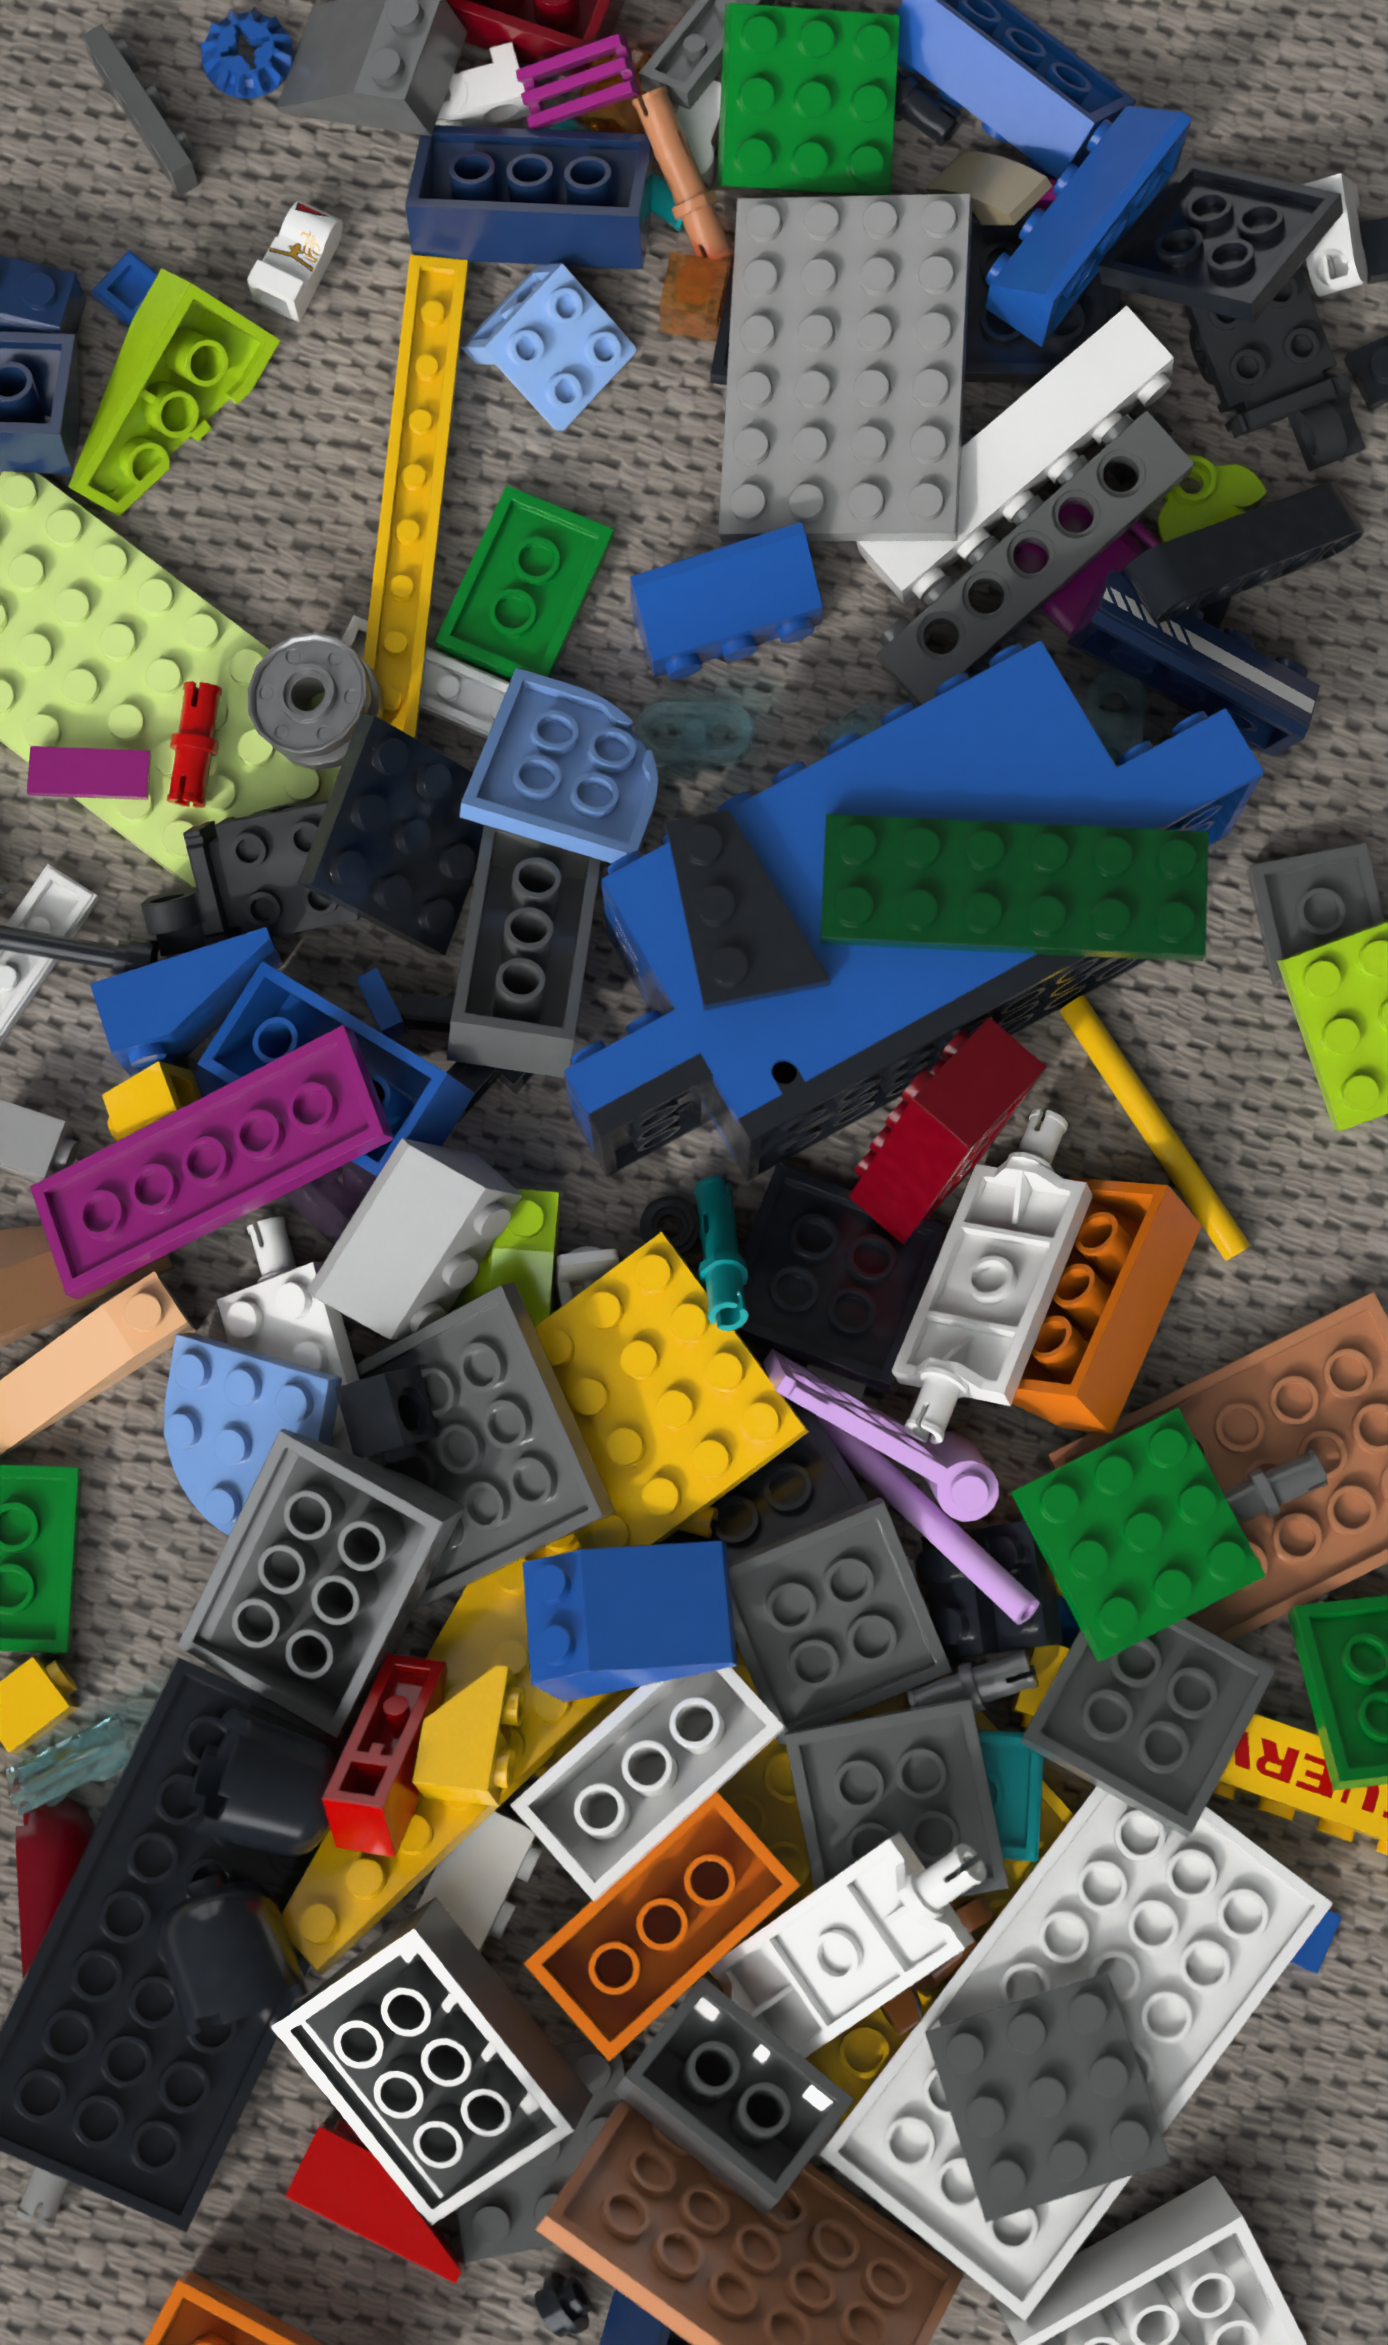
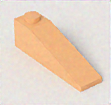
[0,1271,196,1458]

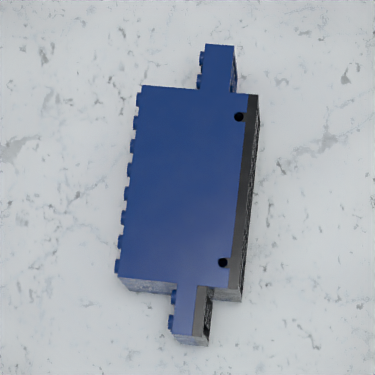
[564,640,1264,1182]

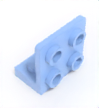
[460,264,636,431]

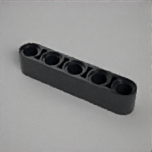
[1124,481,1365,624]

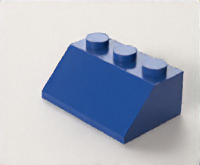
[630,522,823,680]

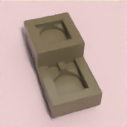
[926,151,1052,225]

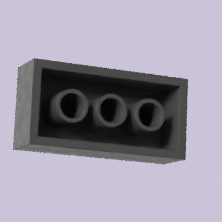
[447,825,601,1078]

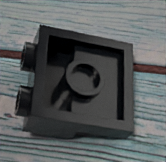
[916,1521,1063,1660]

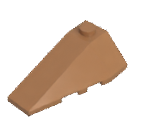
[0,1225,174,1348]

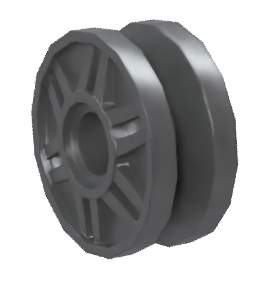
[247,632,384,770]

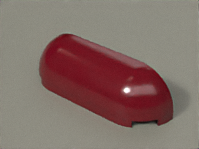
[16,1790,96,1980]

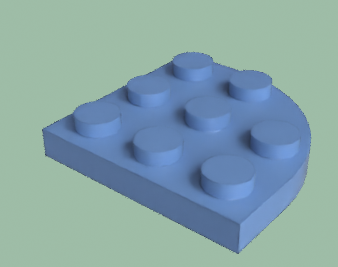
[460,668,658,863]
[164,1332,342,1536]

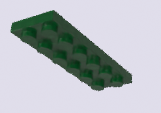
[820,814,1209,962]

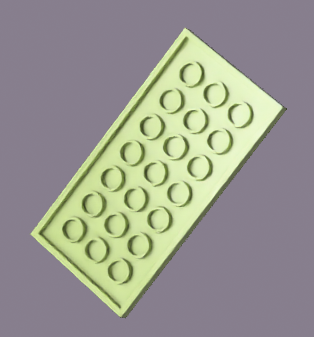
[0,471,341,888]

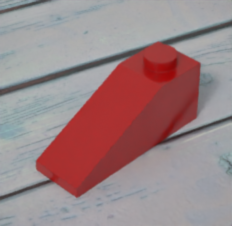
[322,1654,448,1857]
[284,2117,465,2284]

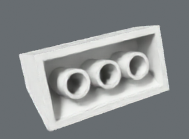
[510,1667,785,1902]

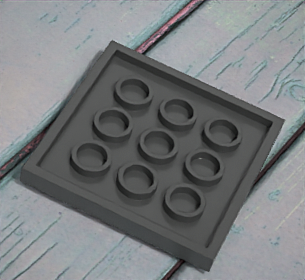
[355,1283,615,1610]

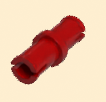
[167,681,222,808]

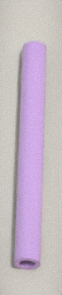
[816,1415,1039,1625]

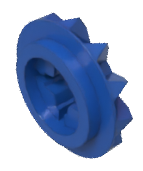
[201,7,293,99]

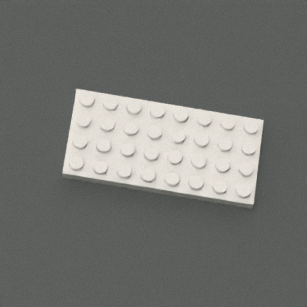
[820,1786,1333,2320]

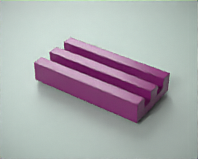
[515,33,640,129]

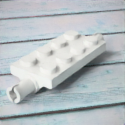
[891,1108,1093,1444]
[217,1217,382,1466]
[710,1832,986,2058]

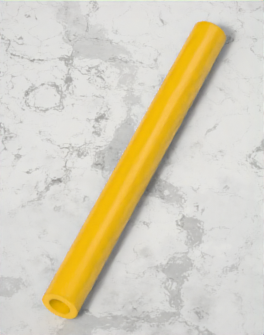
[1059,995,1251,1262]

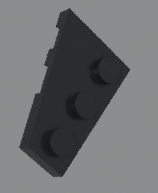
[666,810,830,1011]

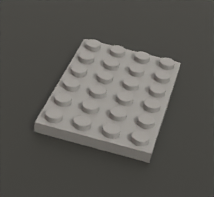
[718,194,973,542]

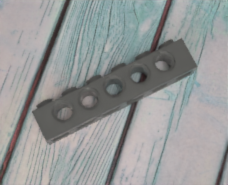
[877,410,1195,706]

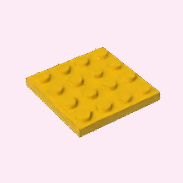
[534,1232,809,1549]

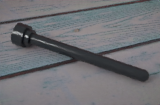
[0,925,159,976]

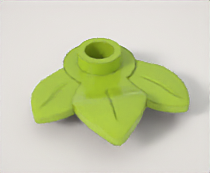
[1157,455,1267,543]

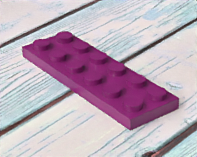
[30,1025,394,1299]

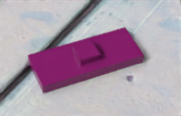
[27,746,151,800]

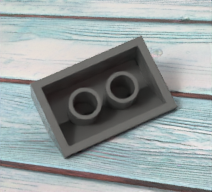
[614,1976,854,2215]

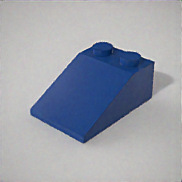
[90,927,283,1076]
[523,1541,738,1702]

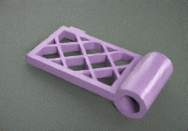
[762,1348,999,1521]

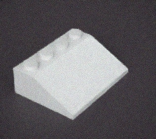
[994,2176,1307,2345]

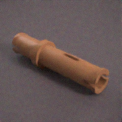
[632,86,734,268]

